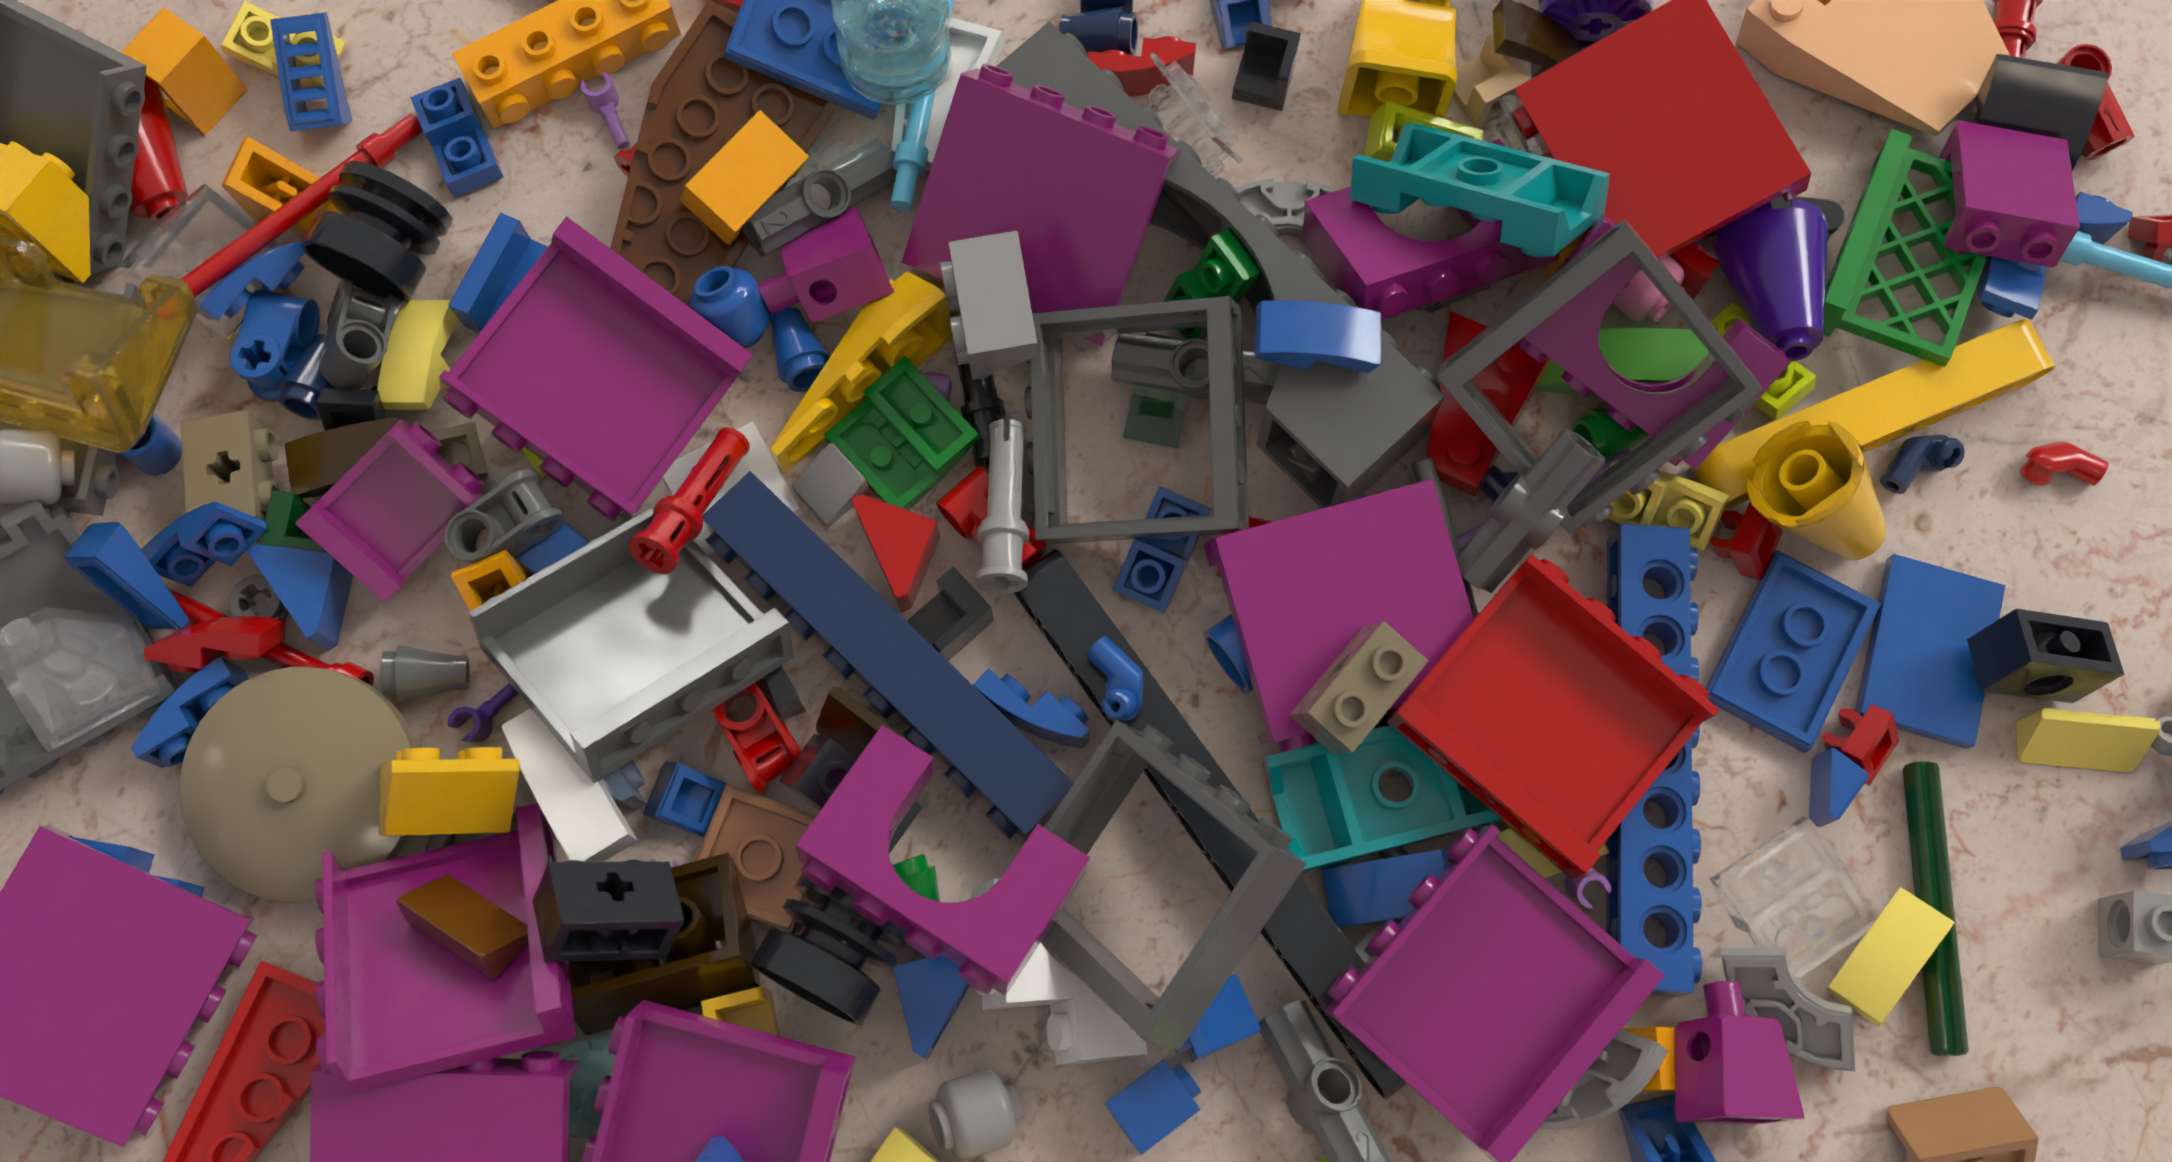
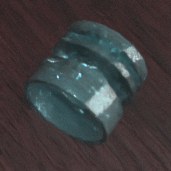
[831,0,952,105]

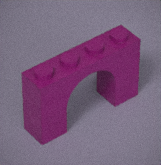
[1302,139,1560,320]
[1517,214,1790,470]
[796,725,1090,996]

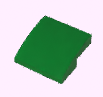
[824,356,980,511]

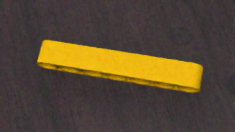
[1690,318,2056,511]

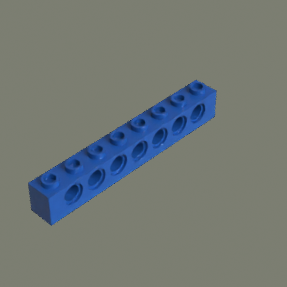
[1606,524,1702,997]

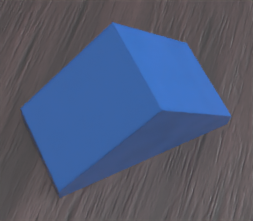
[246,544,353,652]
[893,954,970,1060]
[1619,1094,1716,1162]

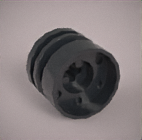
[301,161,453,304]
[750,874,908,1026]

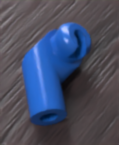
[1086,636,1144,721]

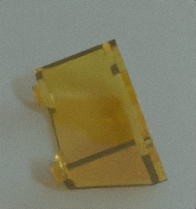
[0,234,198,453]

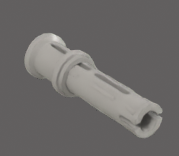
[975,419,1029,593]

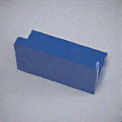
[448,212,548,333]

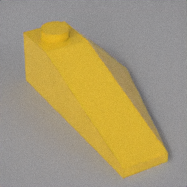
[770,272,953,474]

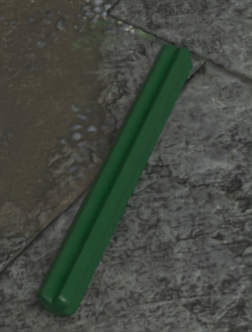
[1903,761,1969,1056]

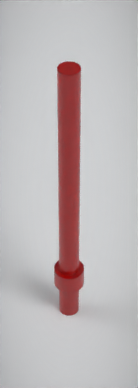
[147,113,423,321]

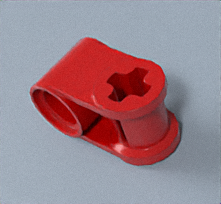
[712,683,802,795]

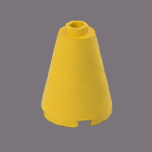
[1746,421,1887,560]

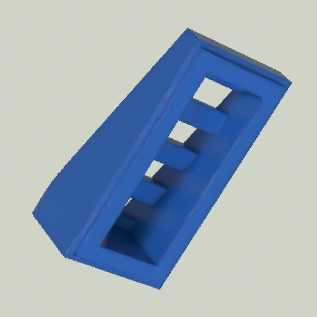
[270,12,352,131]
[63,522,189,629]

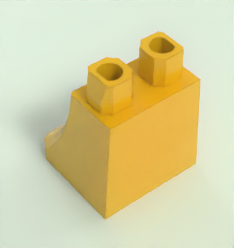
[1337,0,1457,118]

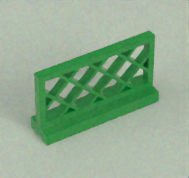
[1823,129,1987,367]

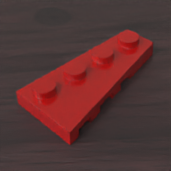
[163,961,325,1162]

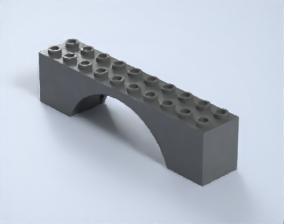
[997,21,1445,509]

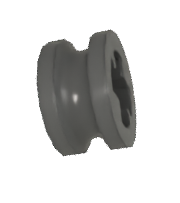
[229,575,289,619]

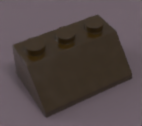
[568,852,760,1036]

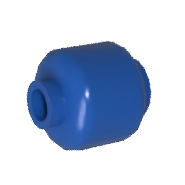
[689,266,772,349]

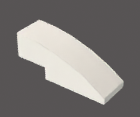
[501,708,638,862]

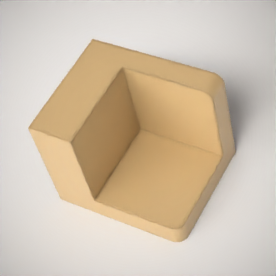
[1453,33,1530,128]

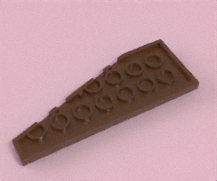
[610,0,838,307]

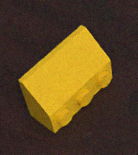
[0,141,91,283]

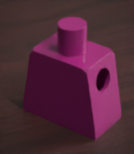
[758,206,894,322]
[1674,981,1804,1125]

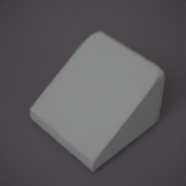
[792,442,871,527]

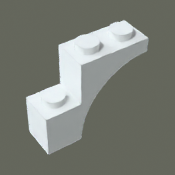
[969,878,1147,1066]

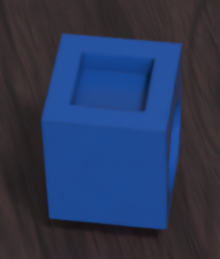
[1104,1059,1201,1155]

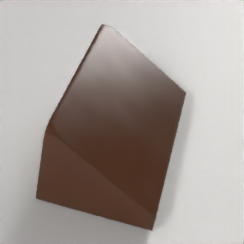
[396,874,529,981]

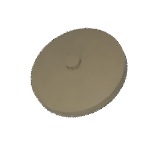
[180,667,418,902]

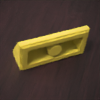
[2016,708,2160,773]

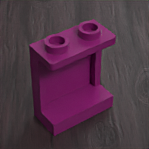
[1938,120,2080,267]
[295,419,485,603]

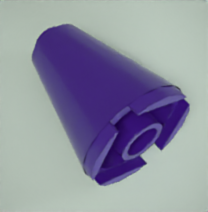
[1713,199,1828,362]

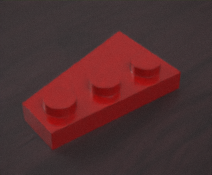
[1426,311,1550,497]

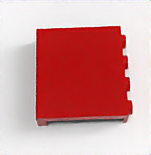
[1511,0,1812,289]
[1387,554,1720,879]

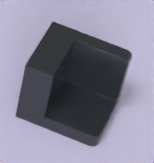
[1232,22,1301,111]
[908,566,994,661]

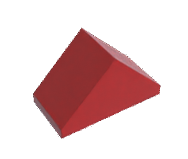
[851,494,940,613]

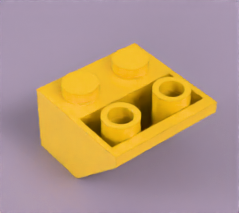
[379,747,519,836]

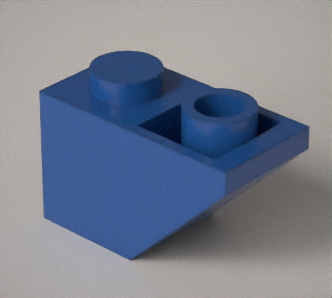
[1174,974,1262,1062]

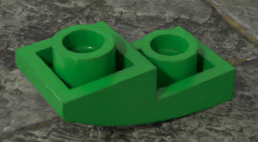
[1163,229,1260,340]

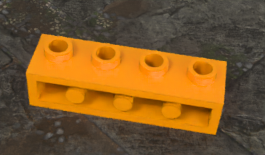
[451,0,681,129]

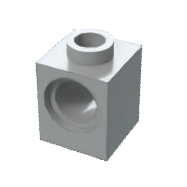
[2098,890,2172,965]

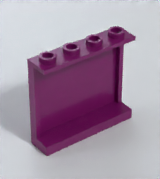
[901,64,1181,346]
[439,216,753,521]
[1203,479,1474,752]
[314,803,576,1094]
[0,825,257,1147]
[1325,825,1665,1162]
[581,1000,856,1162]
[310,1051,580,1162]

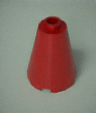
[130,76,188,222]

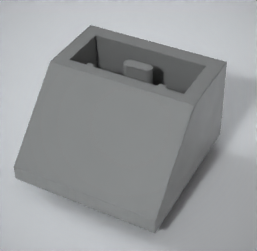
[940,231,1038,380]

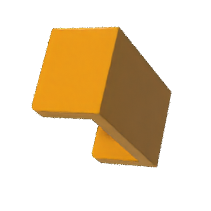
[121,7,248,136]
[680,110,809,245]

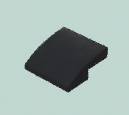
[1971,53,2108,171]

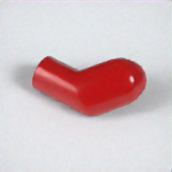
[2020,441,2109,486]

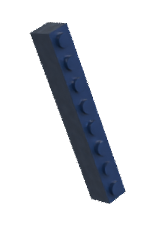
[702,471,1074,841]

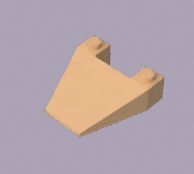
[1736,0,2010,137]

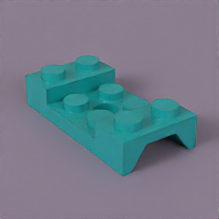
[1350,122,1610,257]
[1262,725,1505,875]

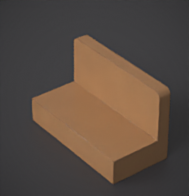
[1886,1087,2039,1162]

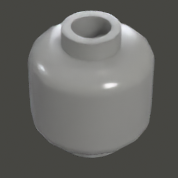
[0,429,75,505]
[929,1069,1023,1160]

